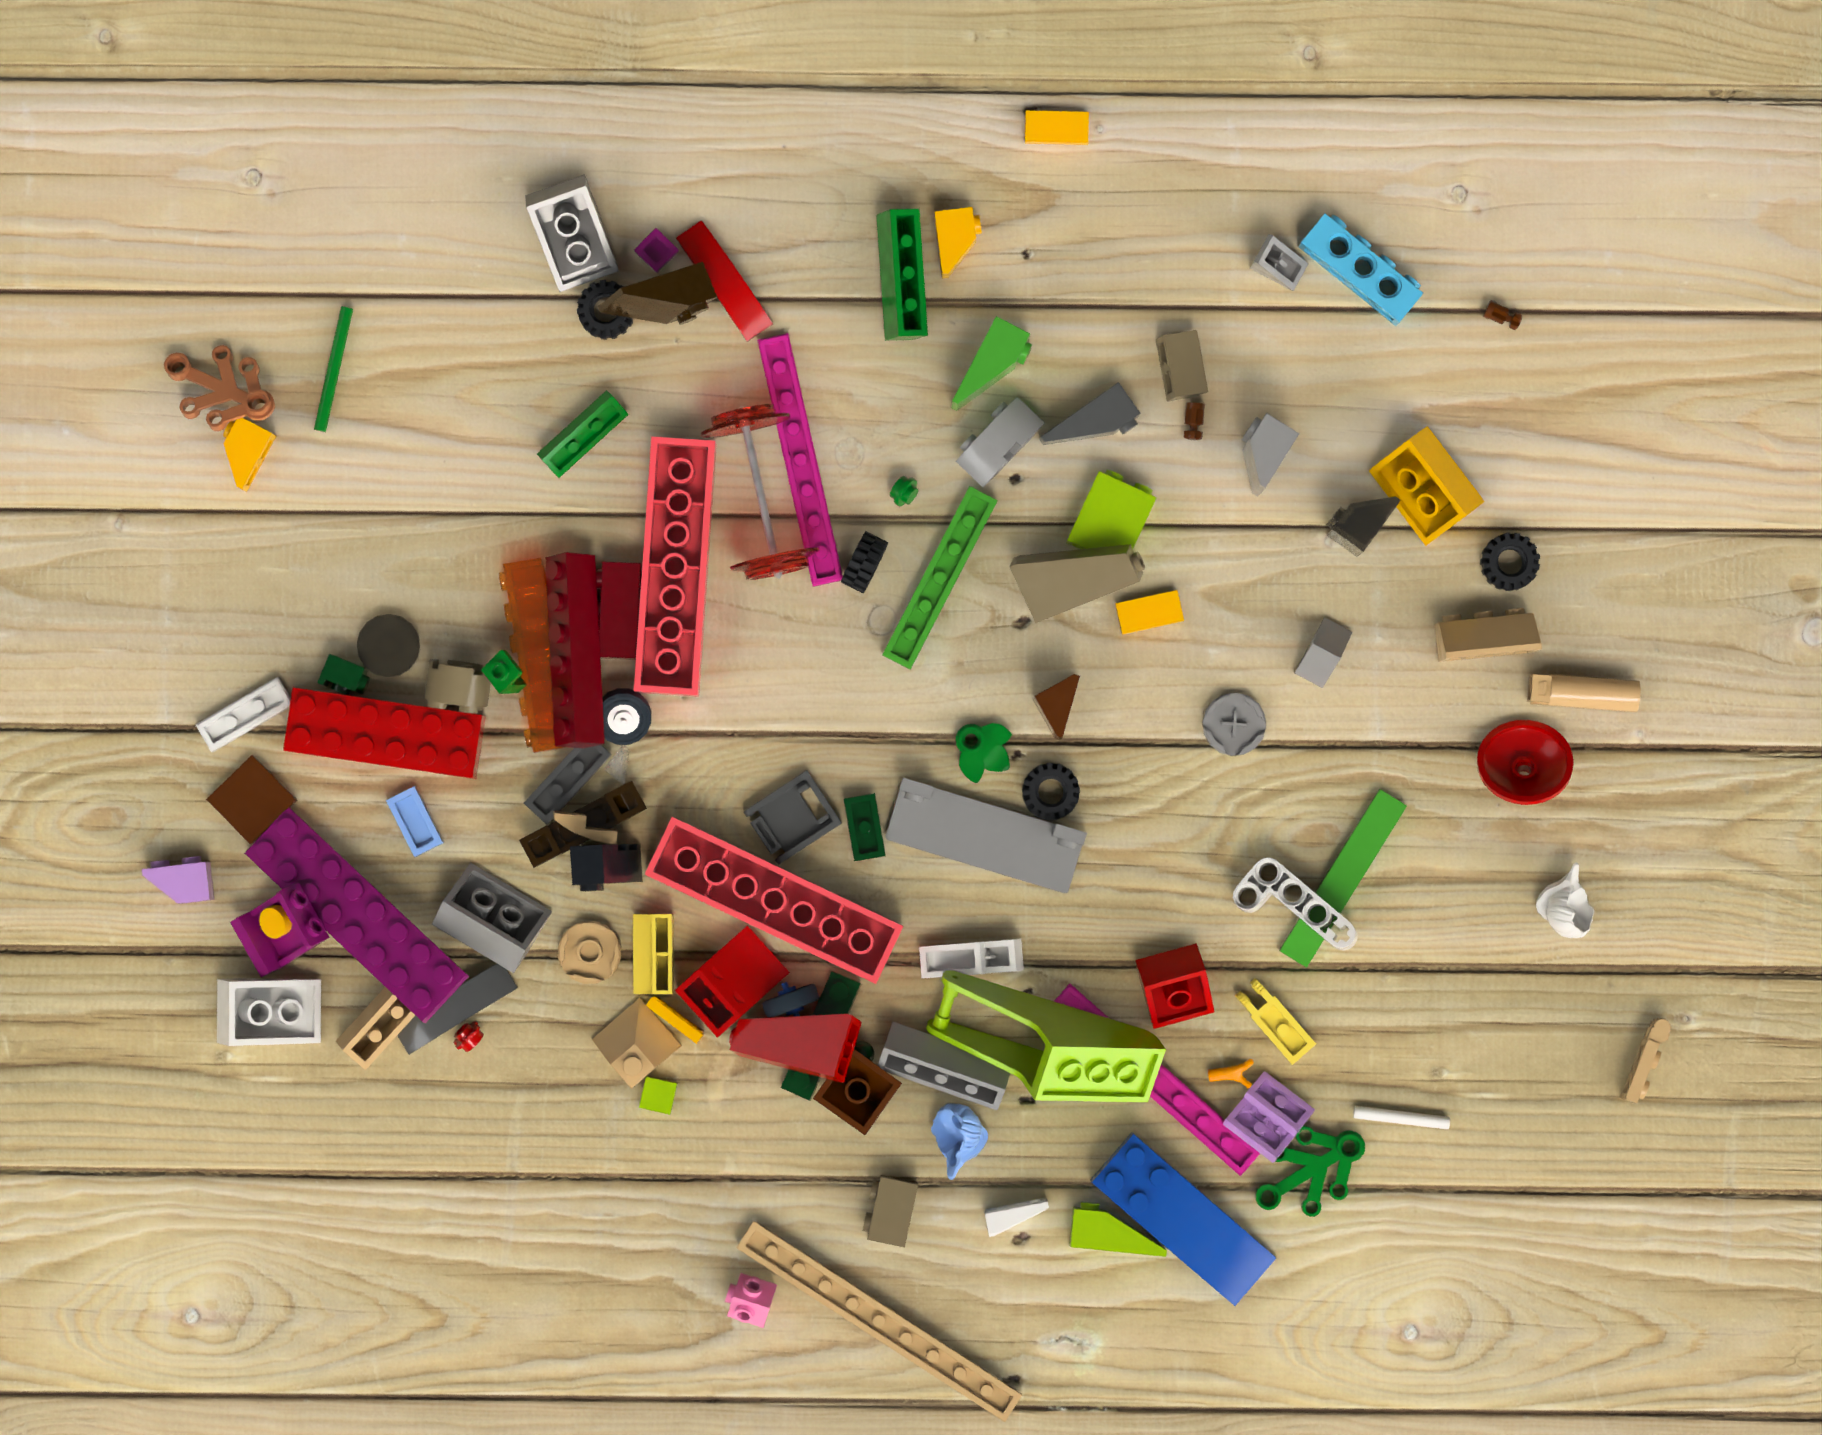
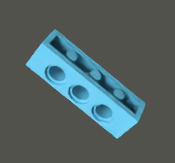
[1298,214,1423,326]

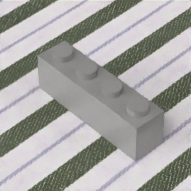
[878,1022,1010,1110]

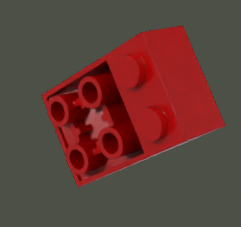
[675,926,790,1038]

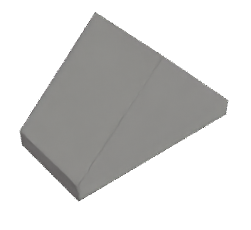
[1250,234,1309,291]
[1295,617,1352,688]

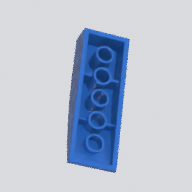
[1090,1132,1276,1306]

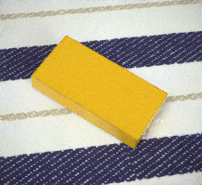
[1025,110,1089,145]
[1115,590,1184,635]
[645,996,704,1044]

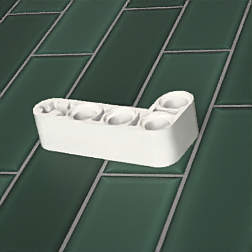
[1233,857,1358,950]

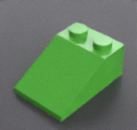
[951,316,1033,411]

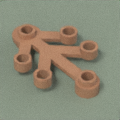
[164,345,275,431]

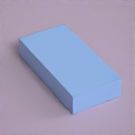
[386,786,444,857]

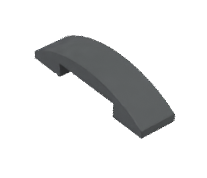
[397,964,518,1055]

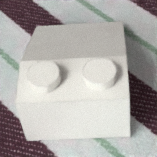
[217,978,321,1046]

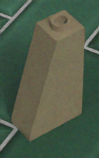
[1009,544,1145,623]

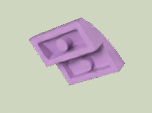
[1223,1071,1315,1163]

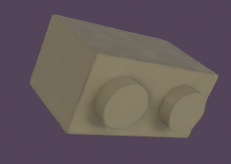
[862,1175,918,1248]

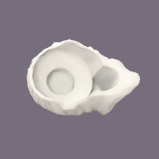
[1536,862,1594,938]

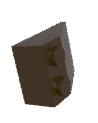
[598,262,717,325]

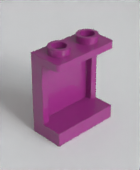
[230,882,330,978]

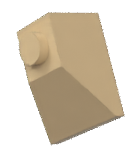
[592,998,682,1089]

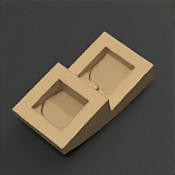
[553,811,617,844]

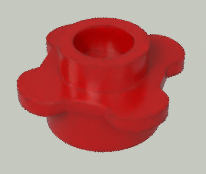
[453,1021,484,1052]

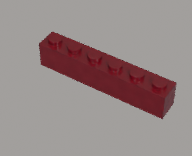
[545,552,605,748]

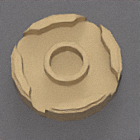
[558,921,621,984]

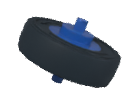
[762,982,819,1018]

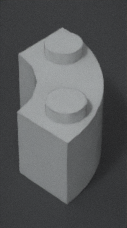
[956,397,1045,487]

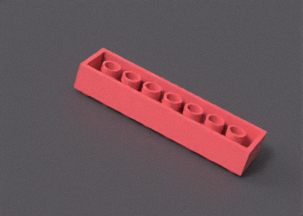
[634,436,717,697]
[645,817,903,984]

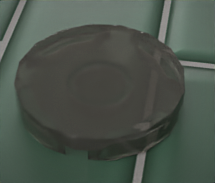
[357,614,421,678]

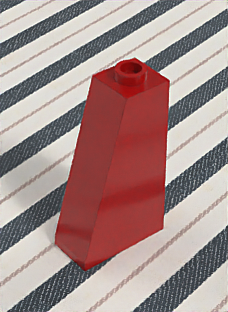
[729,1014,862,1083]

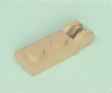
[1620,1018,1672,1103]

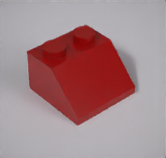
[1135,943,1215,1029]

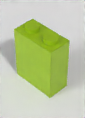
[1066,469,1157,549]

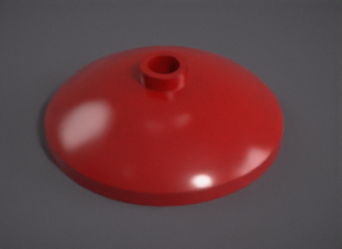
[1477,720,1574,805]

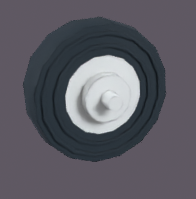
[602,688,651,745]

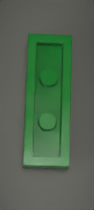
[537,390,629,478]

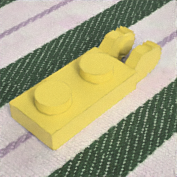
[1235,978,1316,1065]

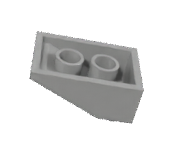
[525,174,619,292]

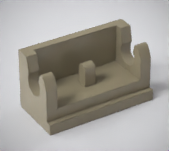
[1156,330,1208,402]

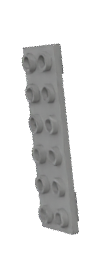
[886,778,1087,893]

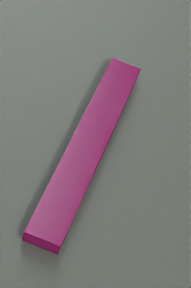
[757,333,843,587]
[1054,983,1260,1176]

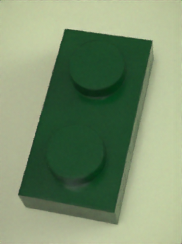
[844,793,886,862]

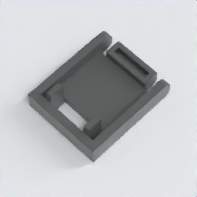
[744,770,842,865]

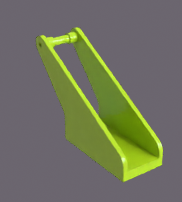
[926,970,1166,1102]

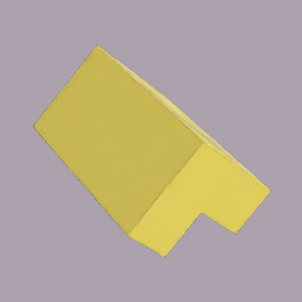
[633,914,674,994]

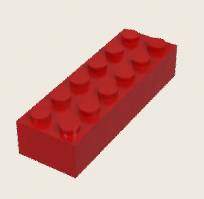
[283,688,486,779]

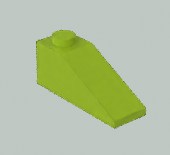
[1069,1202,1167,1257]

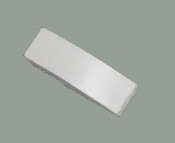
[919,939,1024,978]

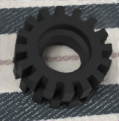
[577,280,633,340]
[841,531,889,594]
[1480,532,1540,591]
[1022,763,1080,820]

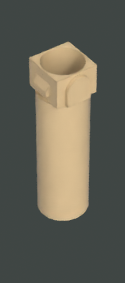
[1527,674,1641,712]

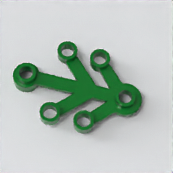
[1255,1126,1365,1217]

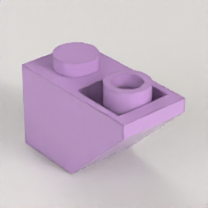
[142,856,214,904]

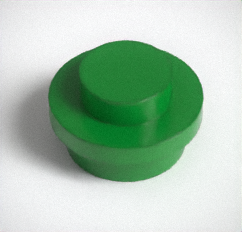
[890,476,918,507]

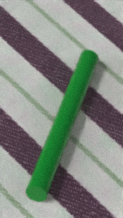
[314,306,353,433]

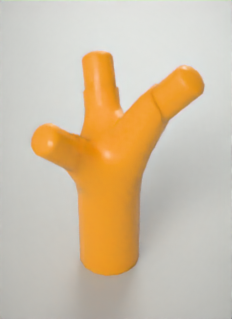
[1208,1059,1254,1088]

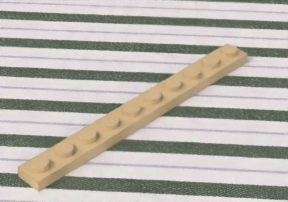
[736,1221,1022,1422]

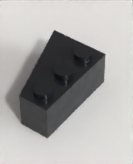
[570,844,643,892]

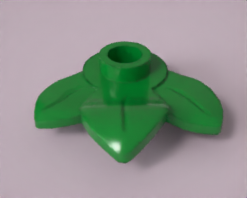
[955,723,1012,783]

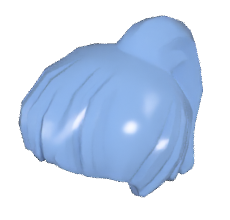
[931,1103,988,1180]

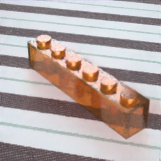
[499,558,572,753]

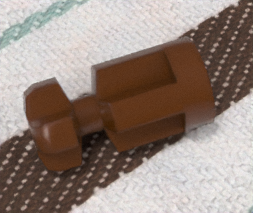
[1483,300,1522,330]
[1184,402,1205,440]

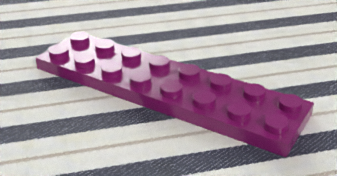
[244,808,469,1023]

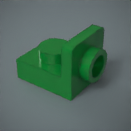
[481,650,527,694]

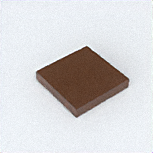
[206,755,298,845]

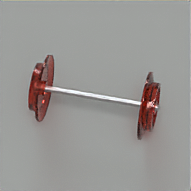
[701,404,820,581]

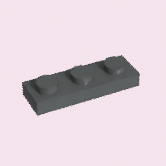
[523,745,612,825]

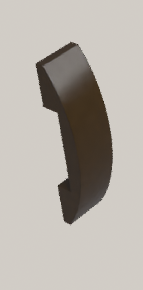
[519,781,647,868]

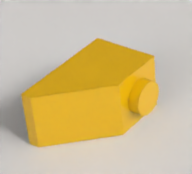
[934,207,982,279]
[223,418,277,492]

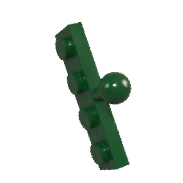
[781,971,875,1101]

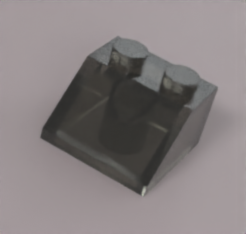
[1326,496,1401,557]

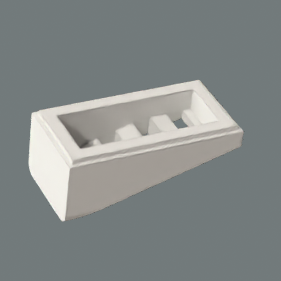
[984,1198,1049,1237]

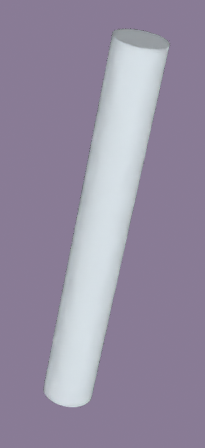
[1353,1106,1450,1129]

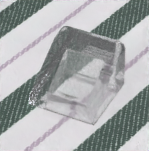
[605,745,630,785]

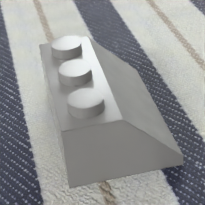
[1242,413,1300,497]
[432,863,552,973]

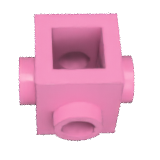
[725,1273,777,1328]

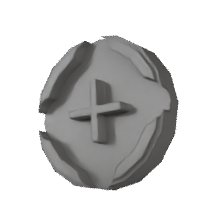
[1202,693,1266,756]

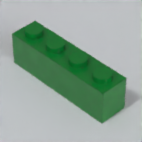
[876,209,928,341]

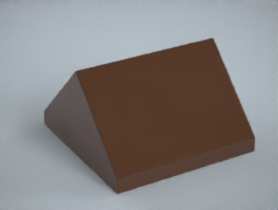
[1033,674,1080,740]
[813,1049,902,1135]

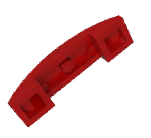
[676,220,773,342]

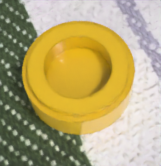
[259,905,292,939]

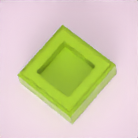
[639,1076,678,1115]

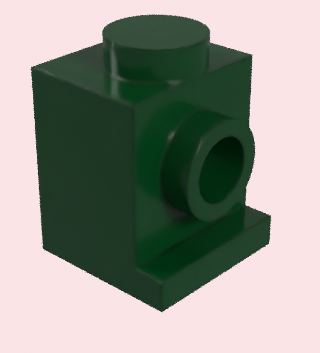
[317,654,370,696]

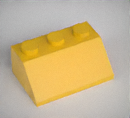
[1368,426,1485,546]

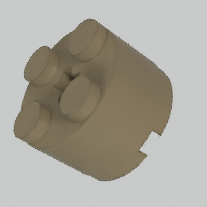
[424,659,491,713]

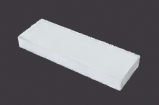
[196,677,291,752]

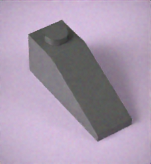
[1040,382,1140,445]

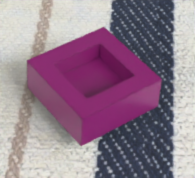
[634,228,679,273]

